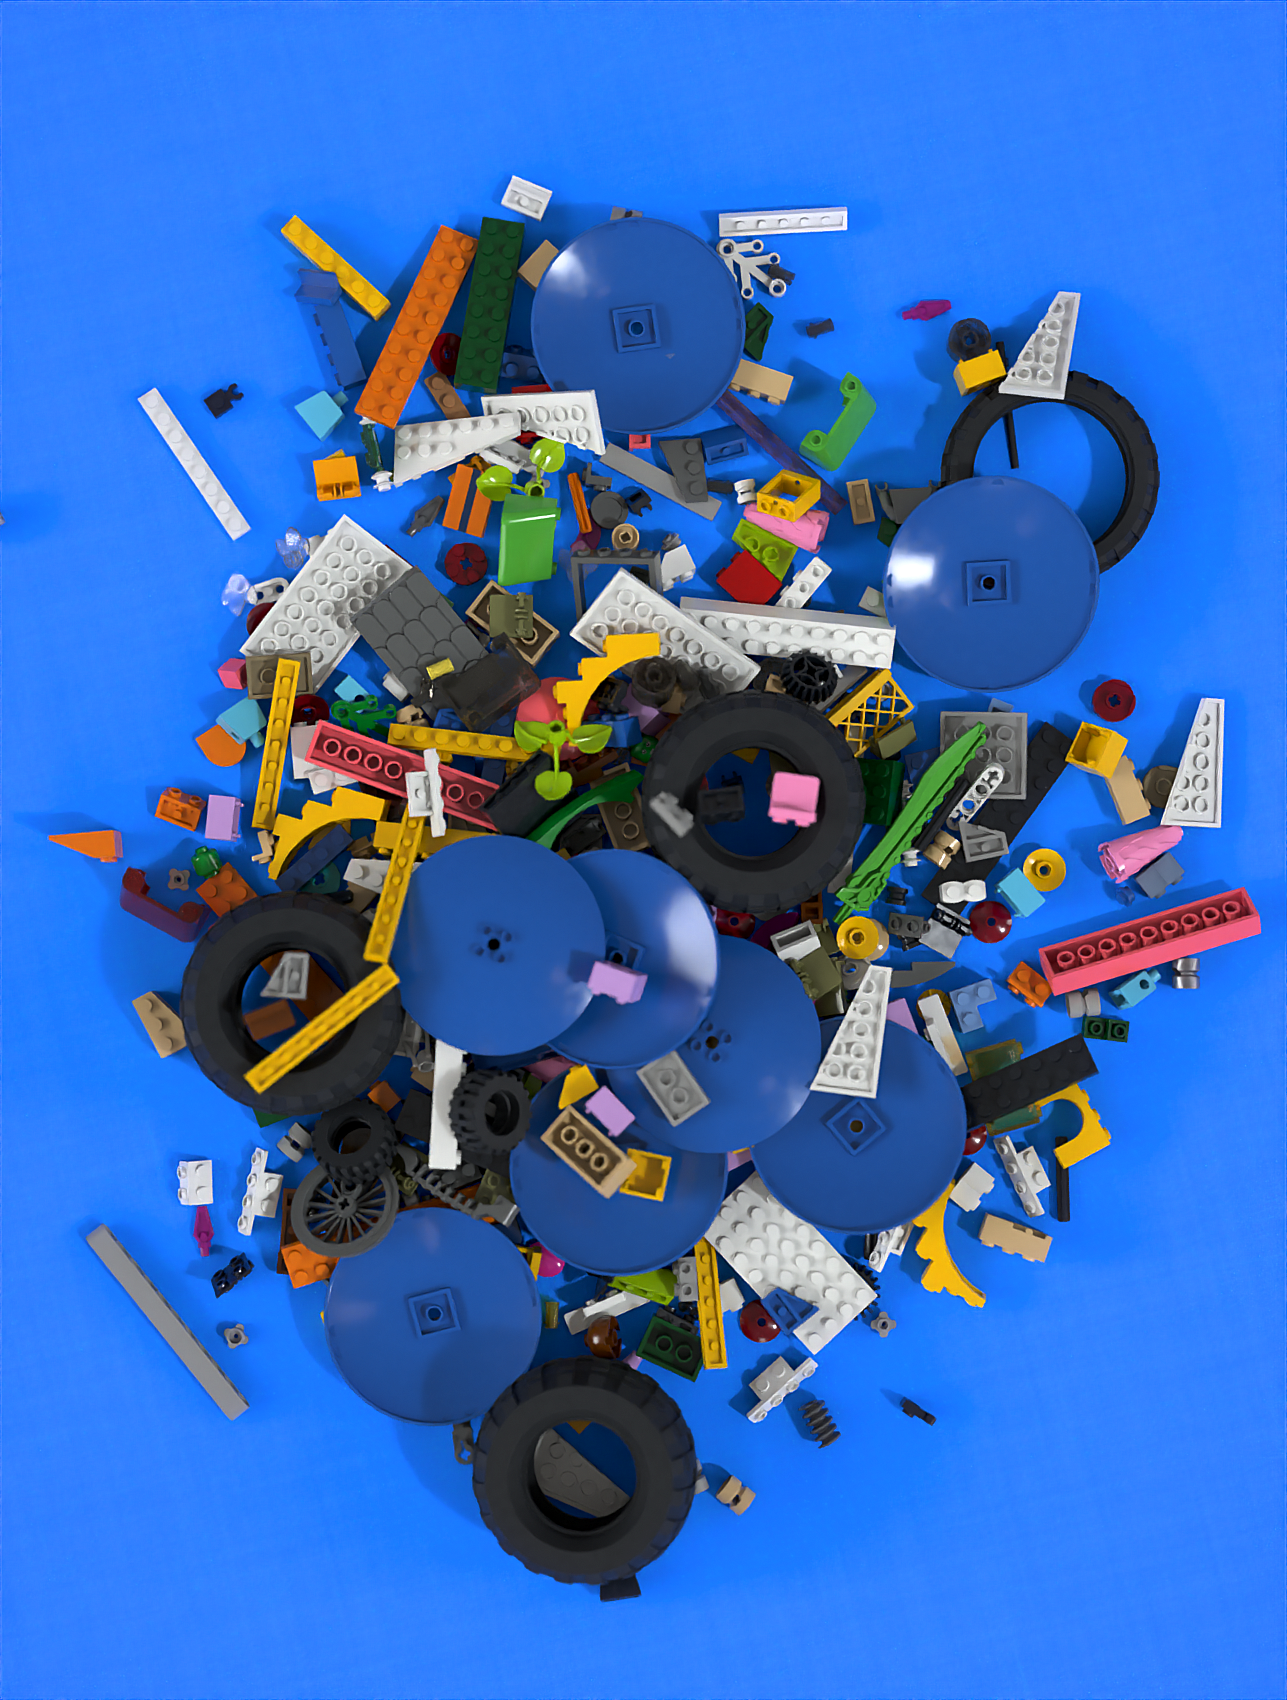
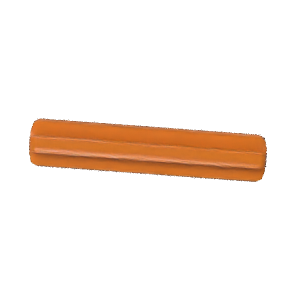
[567,472,592,534]

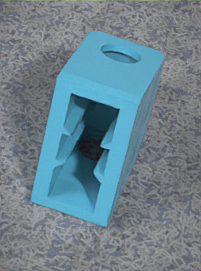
[294,390,349,442]
[333,675,379,714]
[215,696,268,749]
[1108,968,1161,1010]

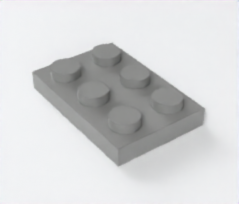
[636,1050,711,1127]

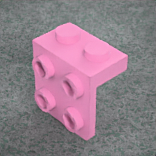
[769,772,819,826]

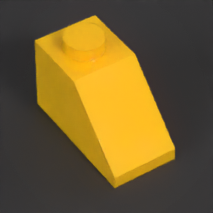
[559,1064,599,1110]

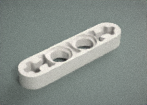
[946,763,1004,830]

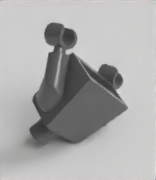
[875,480,940,524]

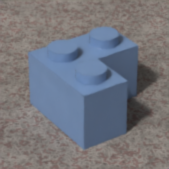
[947,978,997,1033]

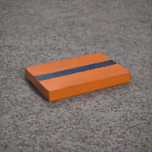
[442,463,493,538]

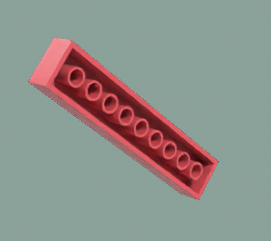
[304,720,500,832]
[1038,887,1261,996]

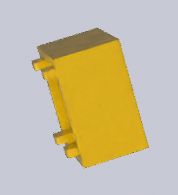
[953,348,1007,397]
[1065,721,1128,779]
[619,1148,672,1201]

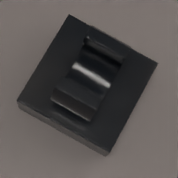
[624,488,652,517]

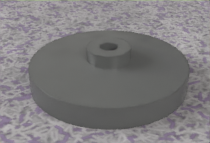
[590,491,628,530]

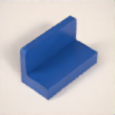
[294,268,342,306]
[700,424,749,465]

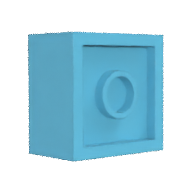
[993,868,1046,918]

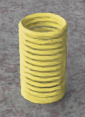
[426,658,454,680]

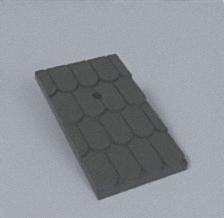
[349,565,506,722]

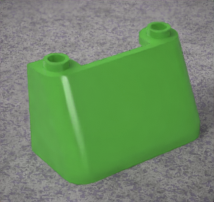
[798,372,876,471]
[498,493,561,586]

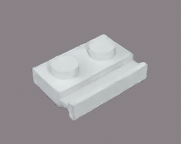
[501,175,552,222]

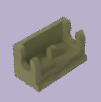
[868,717,917,760]

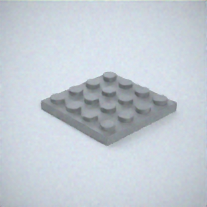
[940,711,1028,799]

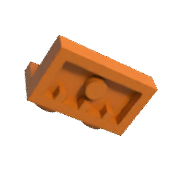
[155,787,207,832]
[1005,961,1052,1008]

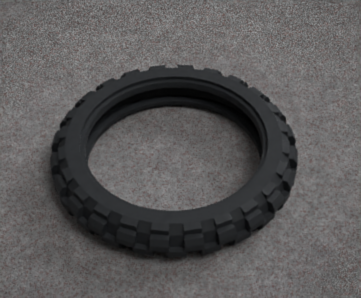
[940,370,1160,574]

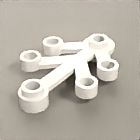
[717,239,786,300]

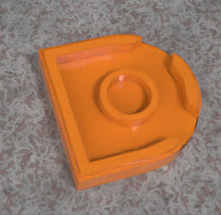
[195,724,247,767]

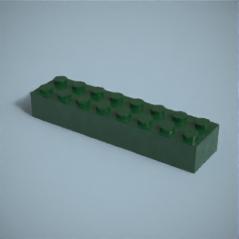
[454,217,526,395]

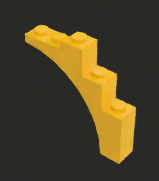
[553,632,661,746]
[268,786,391,880]
[912,1179,986,1308]

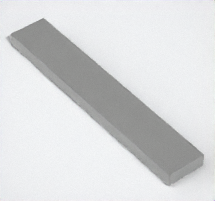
[599,442,722,522]

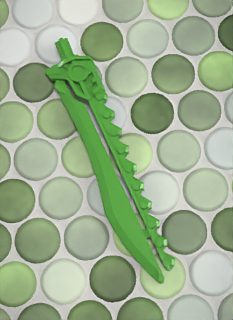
[832,721,987,925]

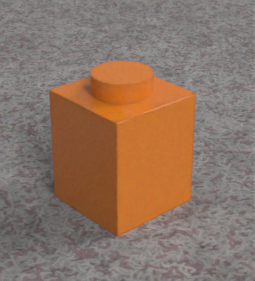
[367,1079,402,1113]

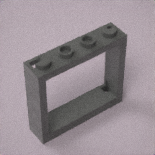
[571,547,664,623]

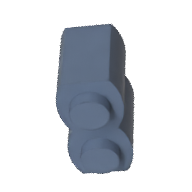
[1133,852,1185,899]

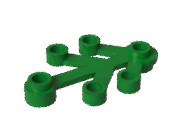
[331,695,396,739]

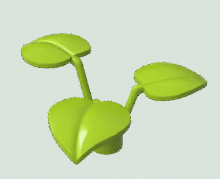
[476,438,565,528]
[514,720,612,800]

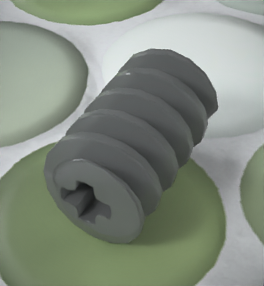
[798,1400,841,1449]

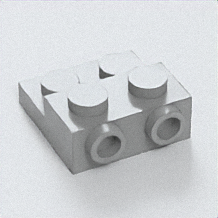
[650,792,694,837]
[672,1253,698,1302]

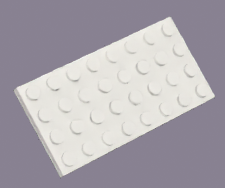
[239,514,413,695]
[570,567,761,714]
[704,1170,878,1355]

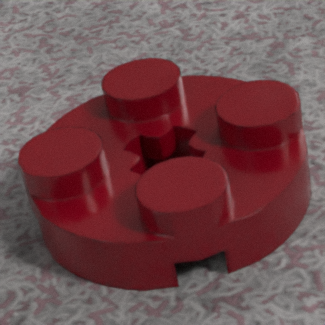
[445,542,488,586]
[1092,679,1136,723]

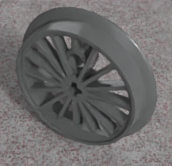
[291,1153,399,1258]

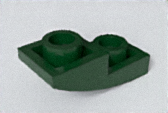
[1081,1016,1130,1043]

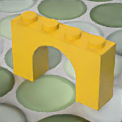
[1028,1084,1111,1169]

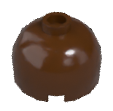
[584,1316,622,1360]

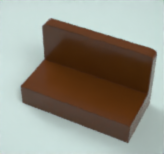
[243,999,296,1040]

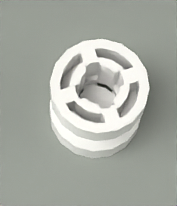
[734,479,757,505]

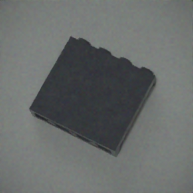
[477,749,587,840]

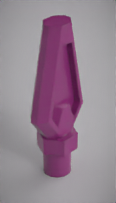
[902,300,951,321]
[193,1206,214,1257]

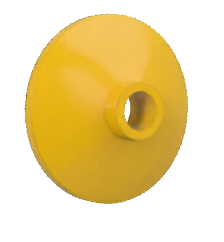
[1023,849,1066,892]
[836,916,879,959]

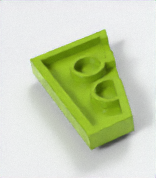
[731,518,798,582]

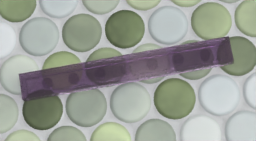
[716,389,848,515]

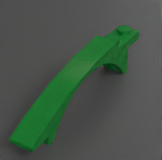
[525,770,644,849]

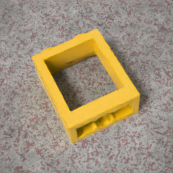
[757,469,820,523]

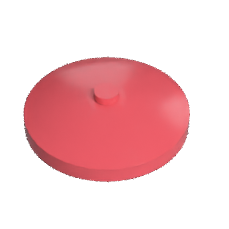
[516,677,600,761]

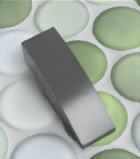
[890,962,955,988]

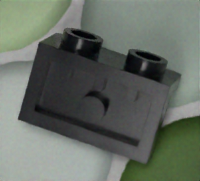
[590,677,630,714]
[697,786,745,826]

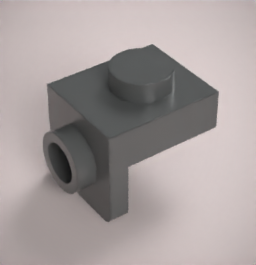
[582,462,612,492]

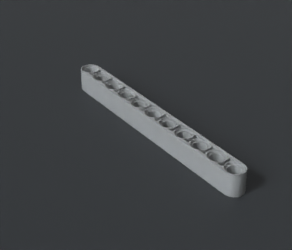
[86,1223,250,1421]

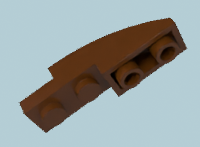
[559,747,619,788]

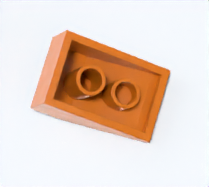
[49,830,123,863]

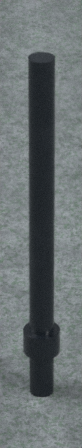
[996,341,1019,469]

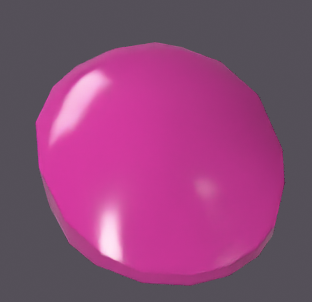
[525,1242,565,1277]

